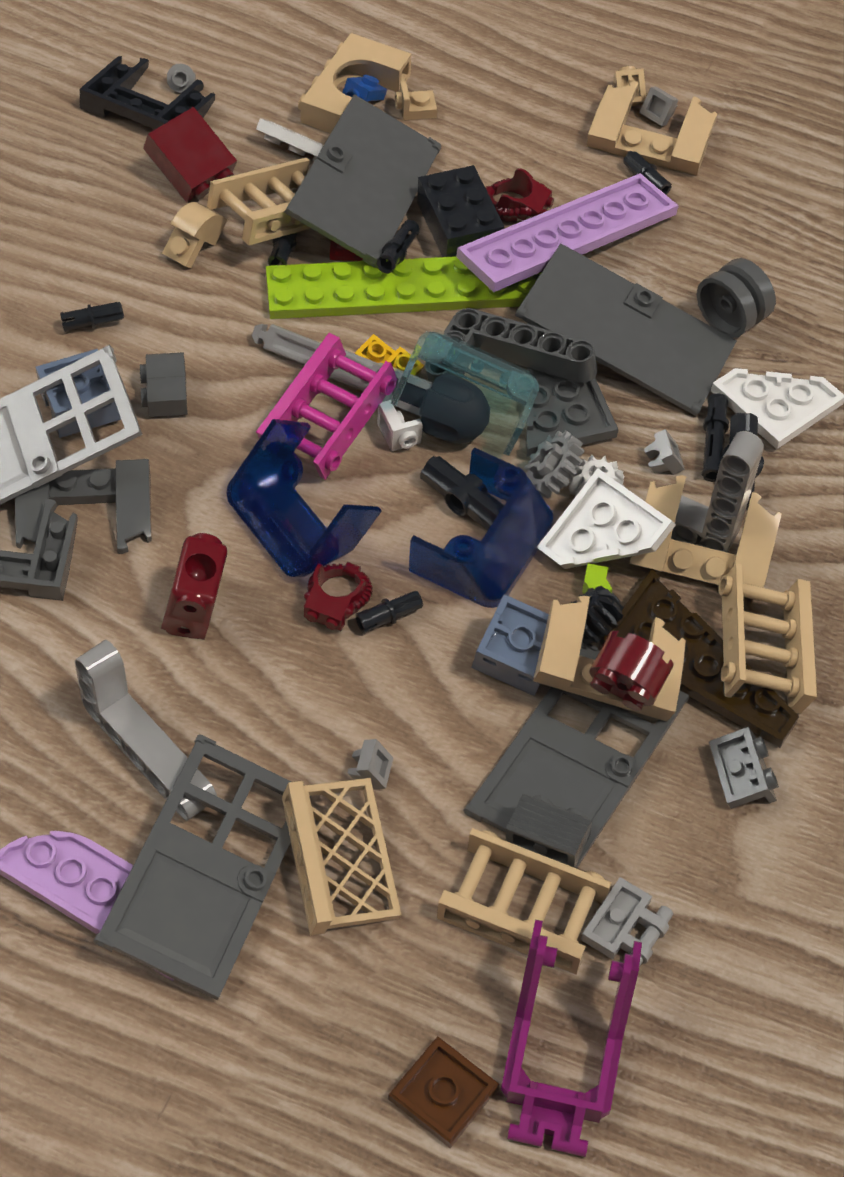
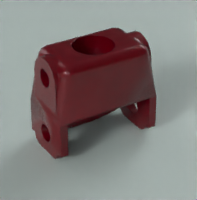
[161,533,228,640]

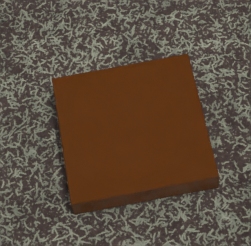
[388,1036,499,1148]

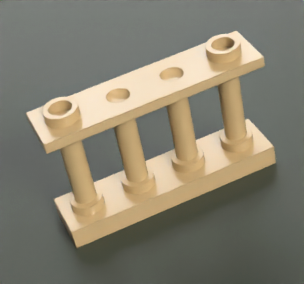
[207,158,311,245]
[718,563,817,714]
[437,828,612,975]

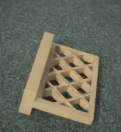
[282,778,402,936]

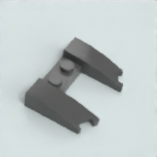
[15,459,152,554]
[0,499,78,601]

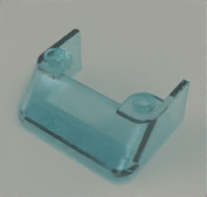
[391,330,539,456]

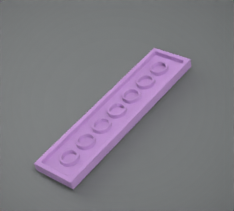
[456,173,678,292]

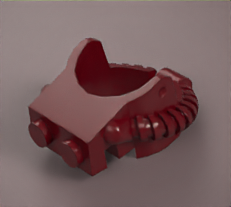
[485,168,554,222]
[304,562,373,631]

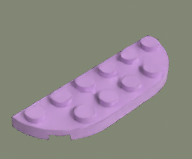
[0,831,174,981]

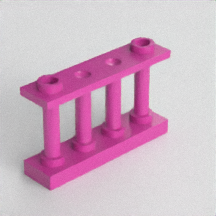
[256,333,397,480]

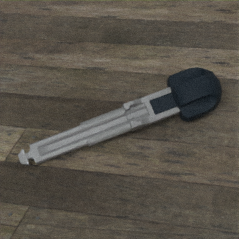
[252,324,490,444]

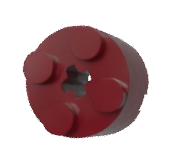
[589,631,674,712]

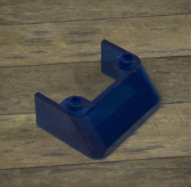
[226,419,382,577]
[409,447,553,608]

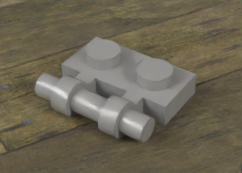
[581,877,673,967]

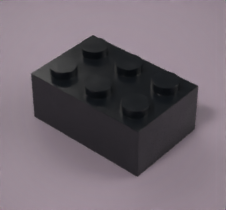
[417,165,504,257]

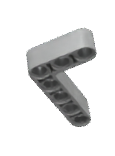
[671,431,764,553]
[74,640,217,821]

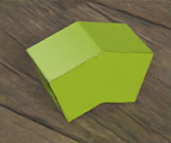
[582,563,613,594]

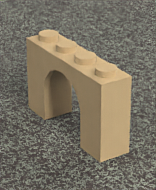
[298,33,411,133]

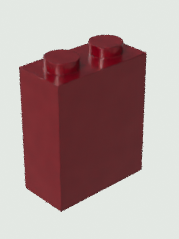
[143,107,237,203]

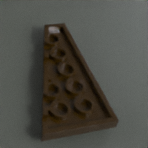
[599,569,799,748]

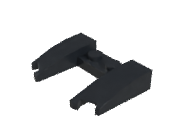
[79,56,215,130]

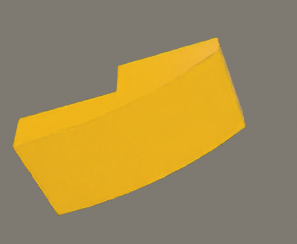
[354,334,424,376]

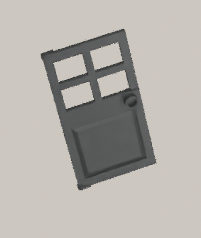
[463,642,689,869]
[93,734,311,1000]

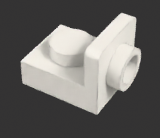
[377,400,423,452]

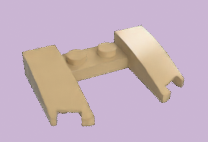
[587,81,717,176]
[630,475,782,588]
[533,596,686,721]

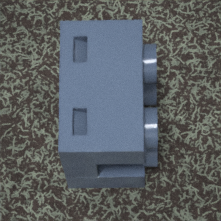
[36,349,121,438]
[471,594,549,696]

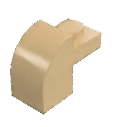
[162,202,228,268]

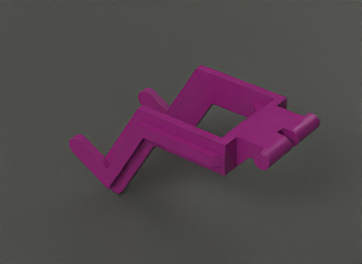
[501,919,642,1157]

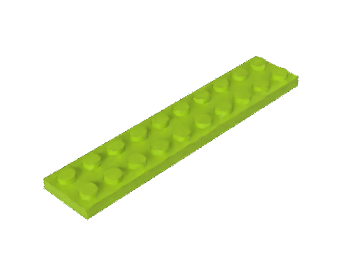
[266,257,542,319]

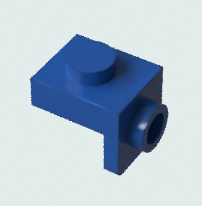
[342,75,388,102]

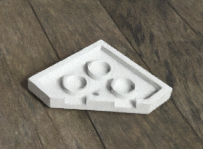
[711,368,844,449]
[537,468,676,569]

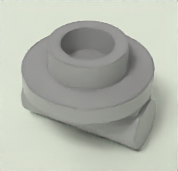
[167,64,196,93]

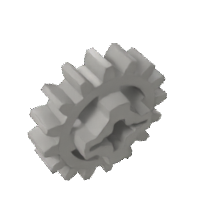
[522,430,584,498]

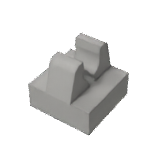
[639,86,678,126]
[644,429,685,475]
[348,739,393,789]

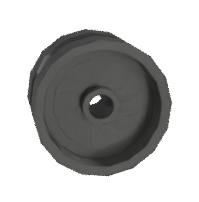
[696,258,776,338]

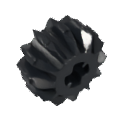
[571,586,624,645]

